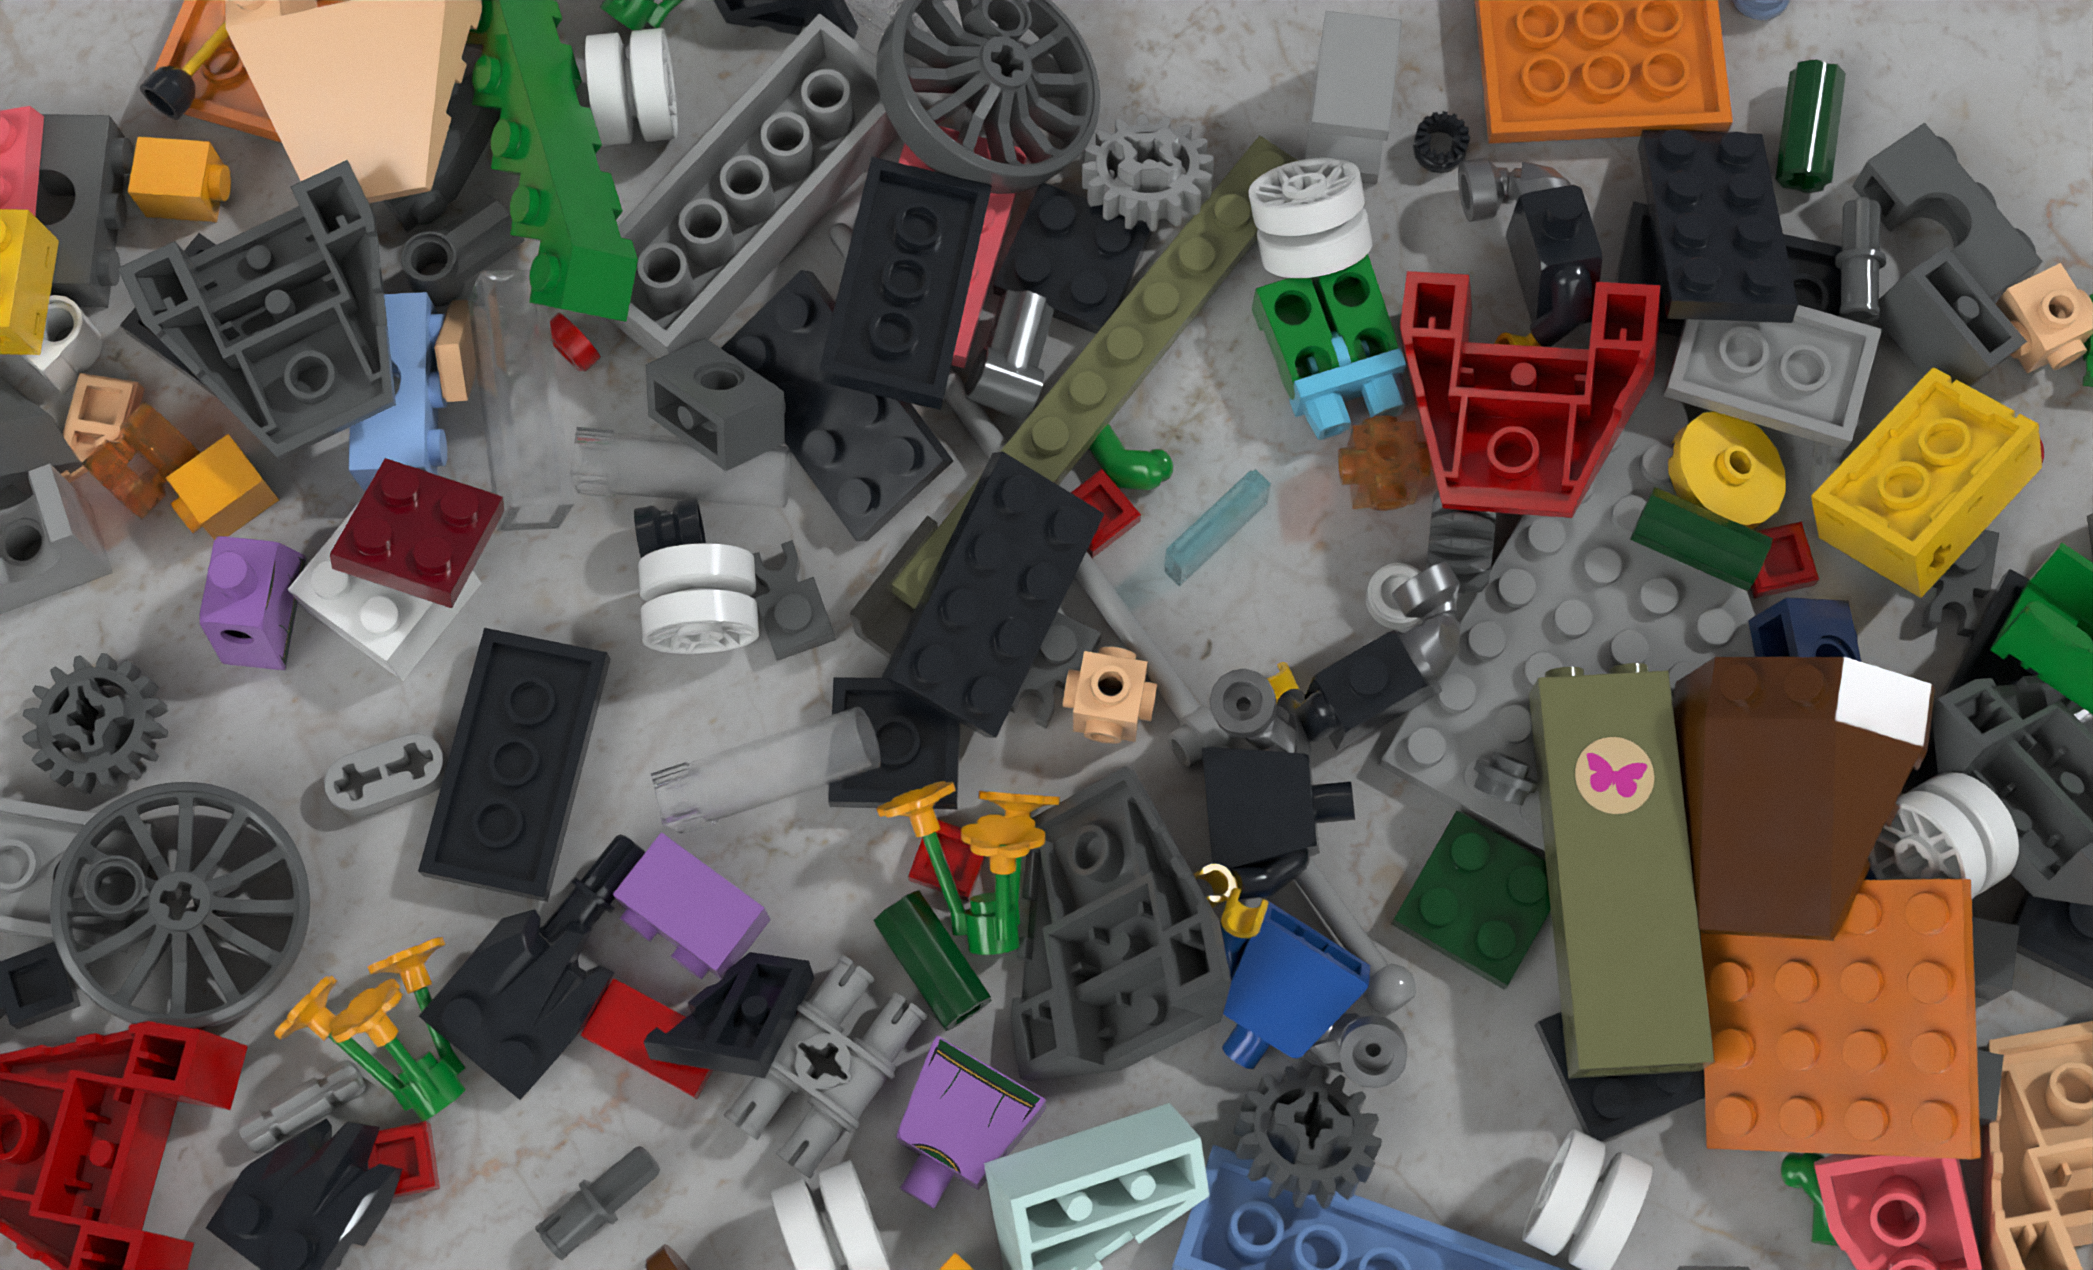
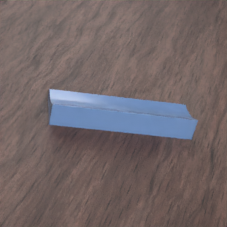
[1171,1144,1565,1270]

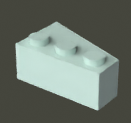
[984,1103,1210,1270]

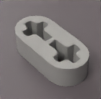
[324,733,448,817]

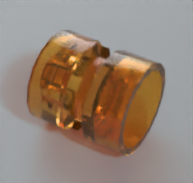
[81,401,200,520]

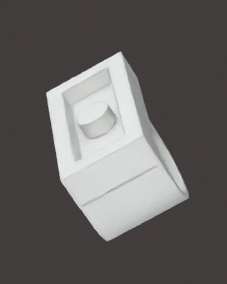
[20,295,102,394]

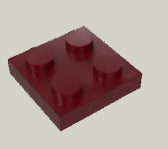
[330,458,504,608]

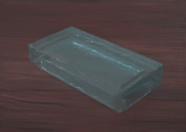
[1164,469,1271,587]

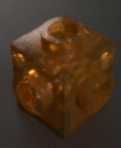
[1338,415,1431,511]

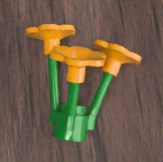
[876,781,1060,955]
[274,937,466,1121]

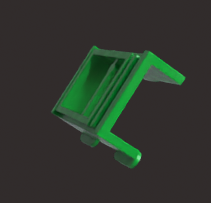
[1990,542,2093,715]

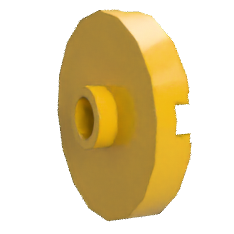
[1668,411,1786,530]

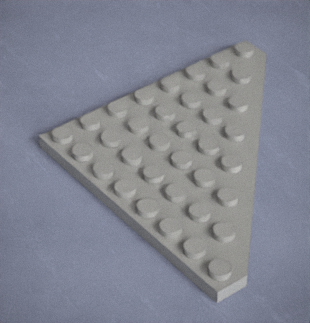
[1380,366,1755,943]

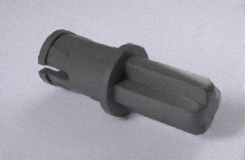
[1835,197,1886,323]
[535,1146,660,1260]

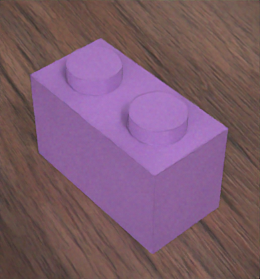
[613,832,771,980]

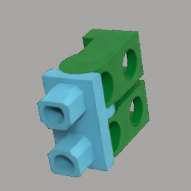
[1251,254,1407,440]

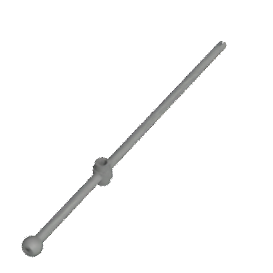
[830,223,1416,1015]

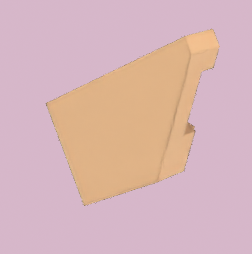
[434,299,476,402]
[61,373,144,483]

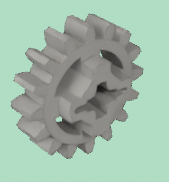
[1082,114,1214,231]

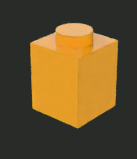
[128,136,231,222]
[166,434,279,540]

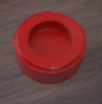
[542,312,601,372]

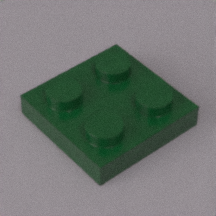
[1391,810,1551,990]

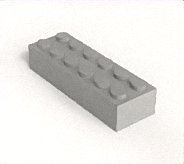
[607,13,899,359]

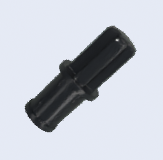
[539,834,645,940]

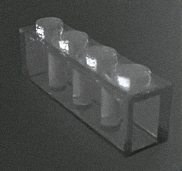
[468,270,574,531]

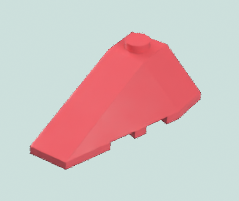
[1814,1154,1984,1270]

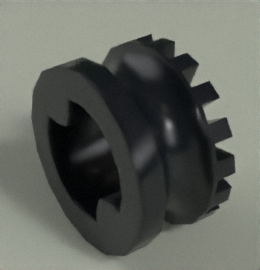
[1413,111,1470,173]

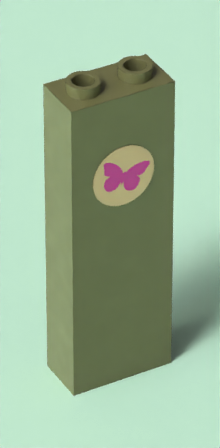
[1528,663,1714,1078]

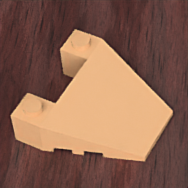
[225,0,482,203]
[1981,1021,2093,1270]

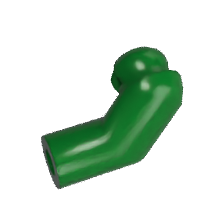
[1089,424,1174,491]
[1781,1152,1839,1246]

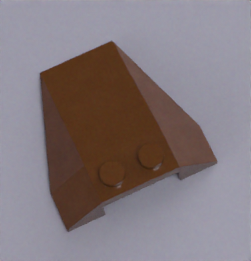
[1672,657,1935,941]

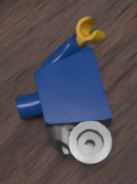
[1220,888,1407,1088]

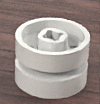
[585,28,678,146]
[1248,158,1372,278]
[638,543,759,654]
[1867,772,2019,899]
[1522,1129,1653,1270]
[771,1160,891,1270]

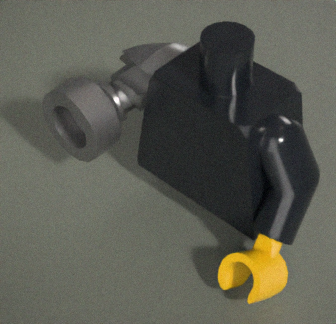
[1458,157,1602,347]
[1266,562,1461,752]
[1193,669,1355,908]

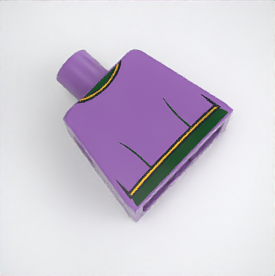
[199,536,306,671]
[896,1035,1046,1209]

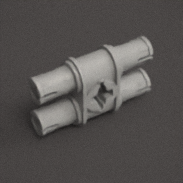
[723,954,928,1179]

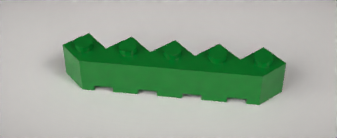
[465,0,638,322]

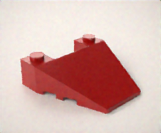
[1400,271,1660,518]
[0,1021,248,1270]

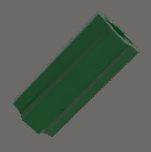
[1775,59,1846,193]
[1630,487,1773,592]
[873,890,992,1031]

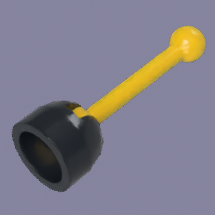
[140,20,229,120]

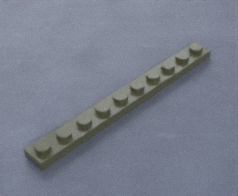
[892,135,1298,609]

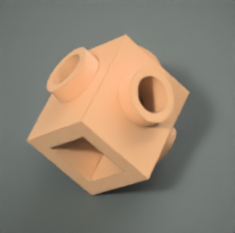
[1995,263,2093,374]
[1063,647,1157,744]

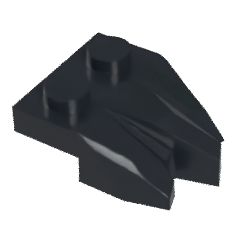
[418,909,615,1100]
[206,1118,403,1270]

